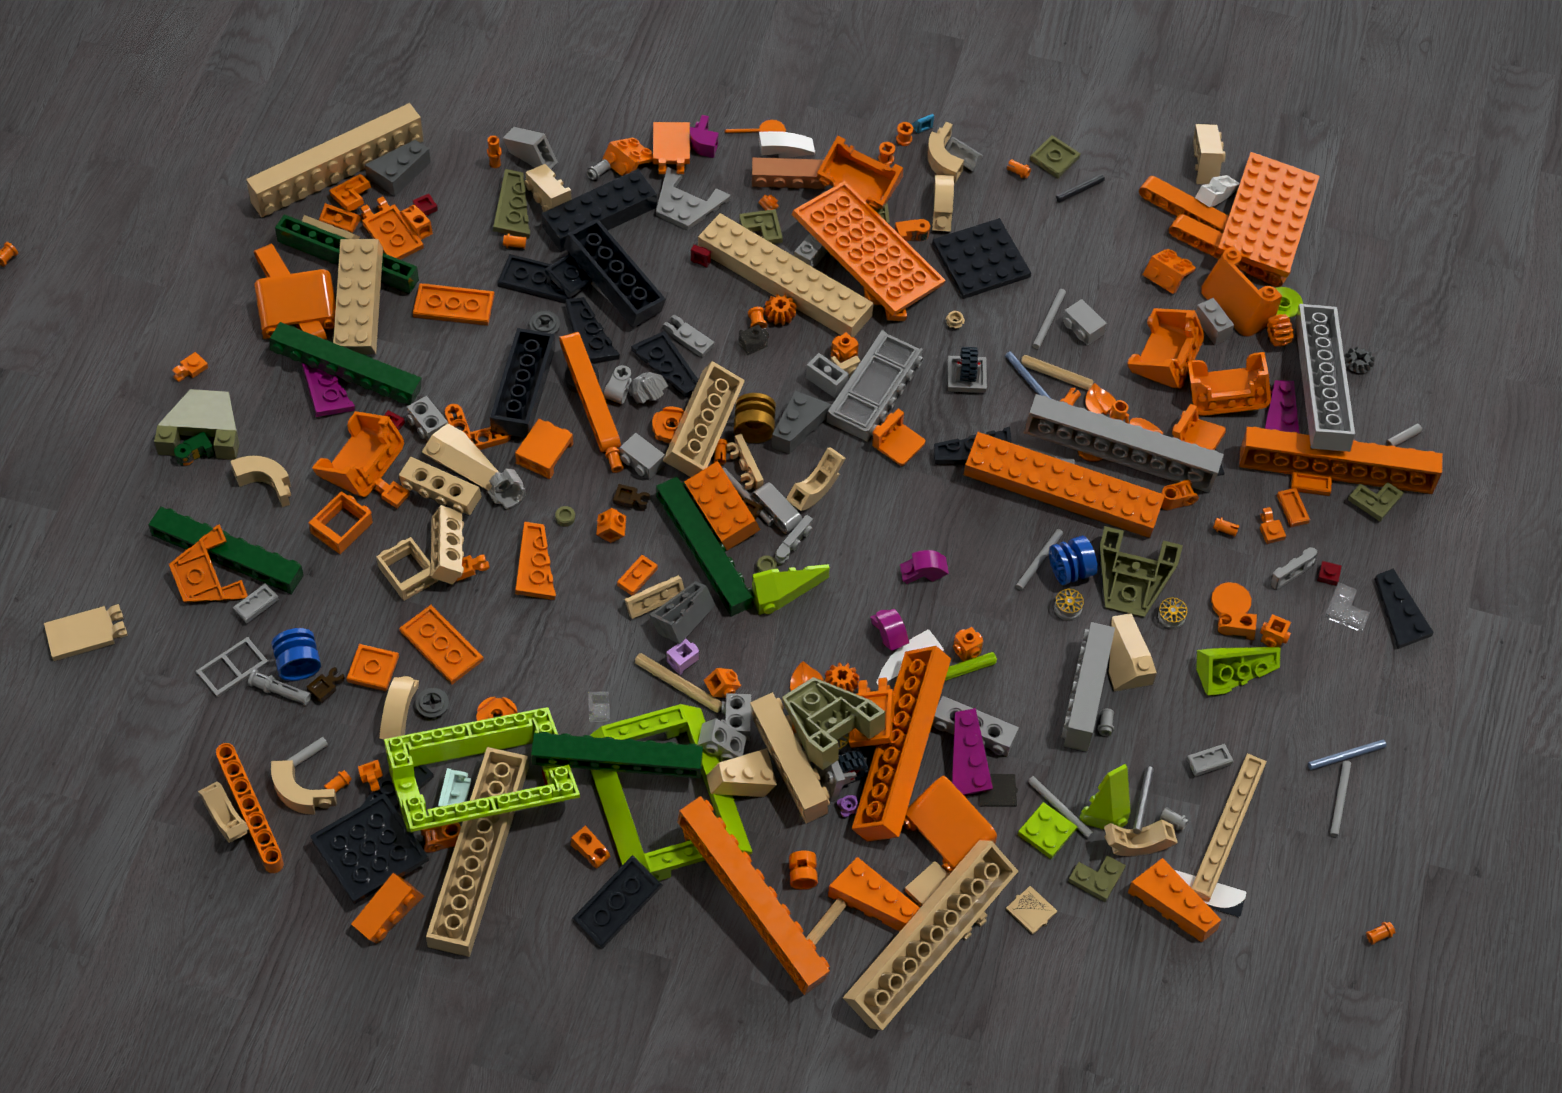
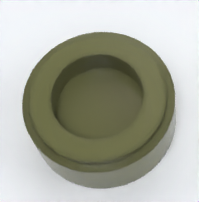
[555,506,575,527]
[757,556,777,573]

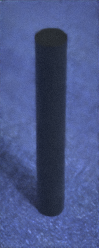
[1056,174,1105,202]

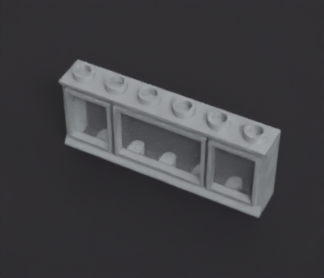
[827,330,923,442]

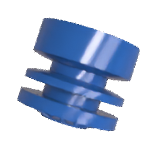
[1049,535,1098,585]
[271,628,321,681]

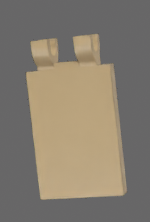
[44,604,128,661]
[905,861,987,941]

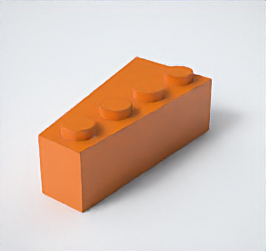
[828,857,920,932]
[1128,858,1221,942]

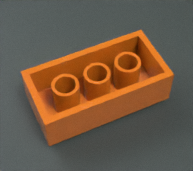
[684,461,761,550]

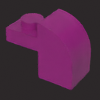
[690,115,719,158]
[900,550,949,584]
[870,609,909,651]

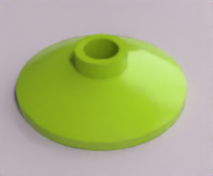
[1275,287,1303,318]

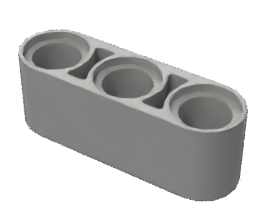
[752,482,802,534]

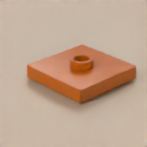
[346,644,399,691]

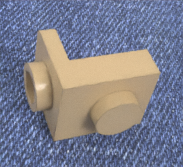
[831,356,861,377]

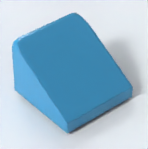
[912,114,934,134]

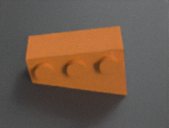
[351,873,424,944]

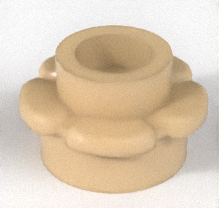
[946,311,965,329]

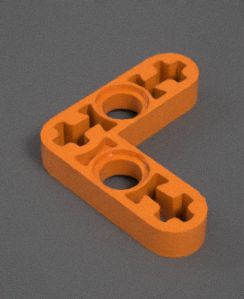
[445,404,511,450]

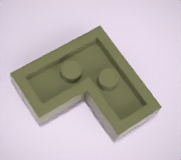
[739,209,783,244]
[1348,482,1404,522]
[1068,855,1126,902]

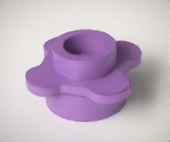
[837,795,858,817]

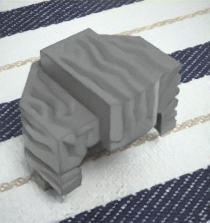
[629,372,668,404]
[488,469,526,509]

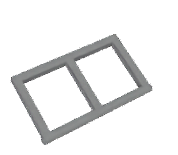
[195,637,268,697]

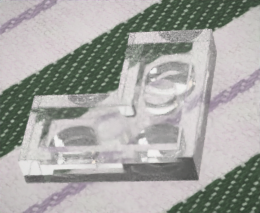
[1324,583,1370,632]

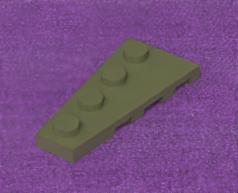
[493,169,530,239]

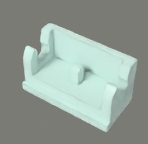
[438,768,471,807]

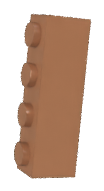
[752,158,825,189]

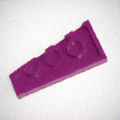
[301,363,355,417]
[1264,380,1299,433]
[952,708,993,796]

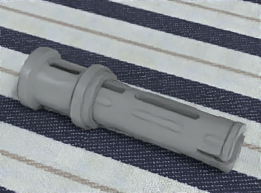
[248,669,311,705]

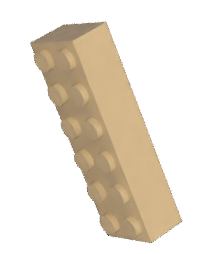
[333,239,383,354]
[663,361,745,477]
[750,692,830,823]

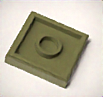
[1030,135,1081,179]

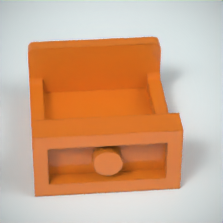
[515,419,573,479]

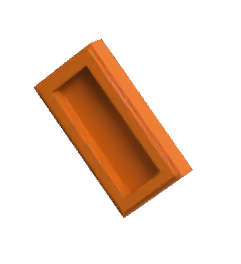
[1291,471,1332,496]
[1277,488,1310,527]

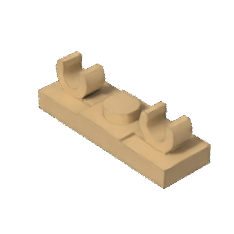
[302,215,360,239]
[726,434,763,490]
[625,575,684,619]

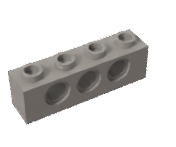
[932,696,1019,757]

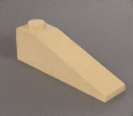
[422,423,499,491]
[1108,614,1157,691]

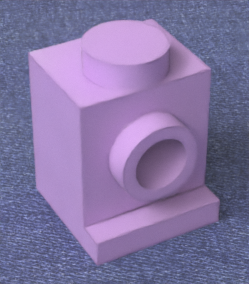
[667,638,699,675]

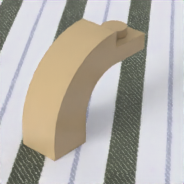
[927,122,964,184]
[932,175,954,231]
[786,447,846,511]
[230,456,291,507]
[379,676,419,739]
[271,760,337,815]
[198,782,249,843]
[1104,819,1178,856]

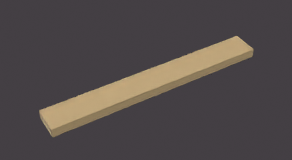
[1192,753,1267,901]

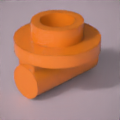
[758,195,779,210]

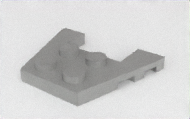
[656,167,730,230]

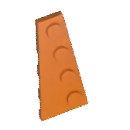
[515,522,556,600]

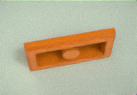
[319,203,362,233]

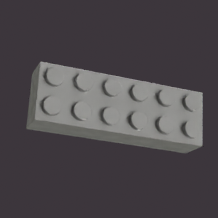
[1061,622,1115,752]

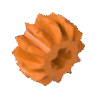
[764,294,796,326]
[1267,314,1294,346]
[824,662,859,693]

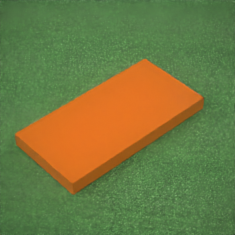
[413,283,495,326]
[399,605,484,684]

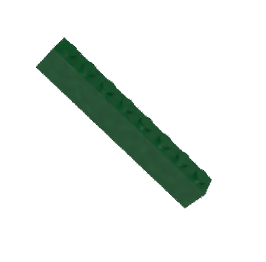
[275,214,419,294]
[270,322,422,405]
[656,477,754,617]
[148,506,304,594]
[531,732,703,779]

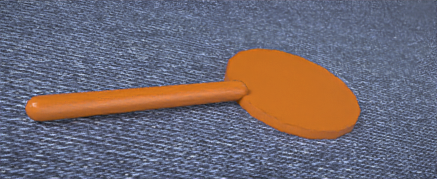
[725,120,786,133]

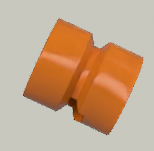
[789,851,818,890]

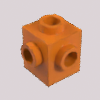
[831,332,859,363]
[596,508,626,543]
[1260,614,1291,647]
[953,627,983,662]
[704,668,741,698]

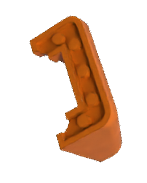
[817,135,903,210]
[1201,246,1282,337]
[254,269,336,339]
[1128,308,1204,388]
[1188,352,1271,416]
[312,411,404,497]
[903,776,997,874]

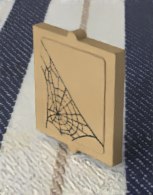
[1006,886,1057,935]

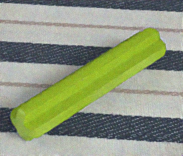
[945,652,997,680]

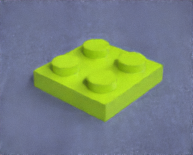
[1018,802,1077,859]

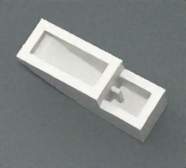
[759,131,815,158]
[1195,175,1240,207]

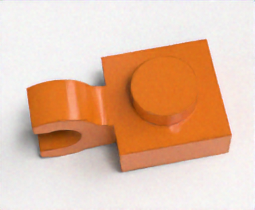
[172,352,208,382]
[374,478,410,509]
[1260,507,1286,544]
[456,555,490,581]
[358,760,383,792]

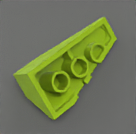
[752,564,830,615]
[1196,647,1281,695]
[1079,764,1130,830]

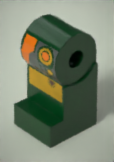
[174,432,215,466]

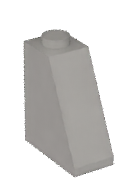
[503,127,558,169]

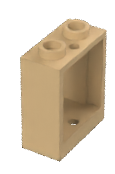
[376,537,438,601]

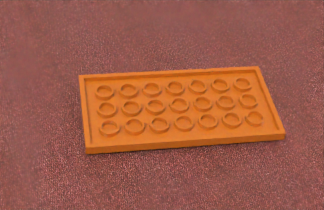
[1216,152,1319,278]
[792,181,946,316]

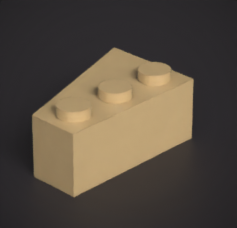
[1193,124,1225,184]
[524,164,571,212]
[706,748,777,797]

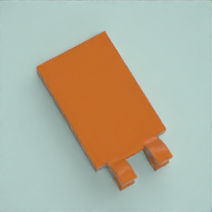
[653,122,690,174]
[361,197,424,260]
[849,677,894,748]

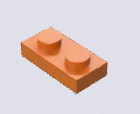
[617,555,658,596]

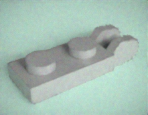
[663,315,715,358]
[774,515,813,565]
[1271,547,1318,590]

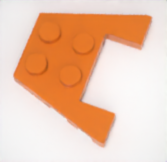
[169,524,248,603]

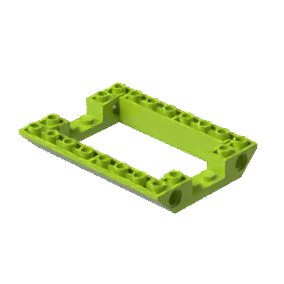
[590,704,752,881]
[384,707,580,832]

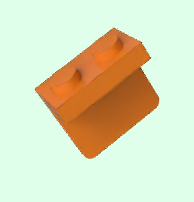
[602,138,653,176]
[1143,249,1196,294]
[1172,404,1226,450]
[872,408,925,466]

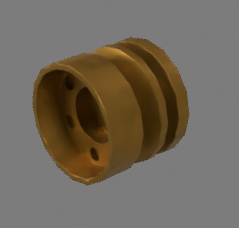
[734,393,776,443]

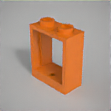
[308,491,373,554]

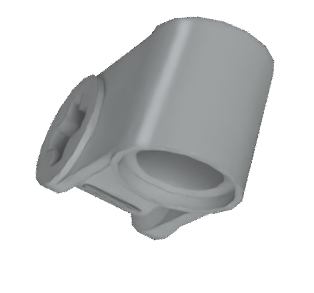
[604,365,632,404]

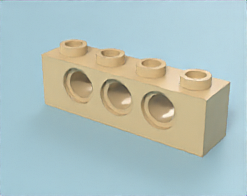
[399,457,482,515]
[431,505,464,584]

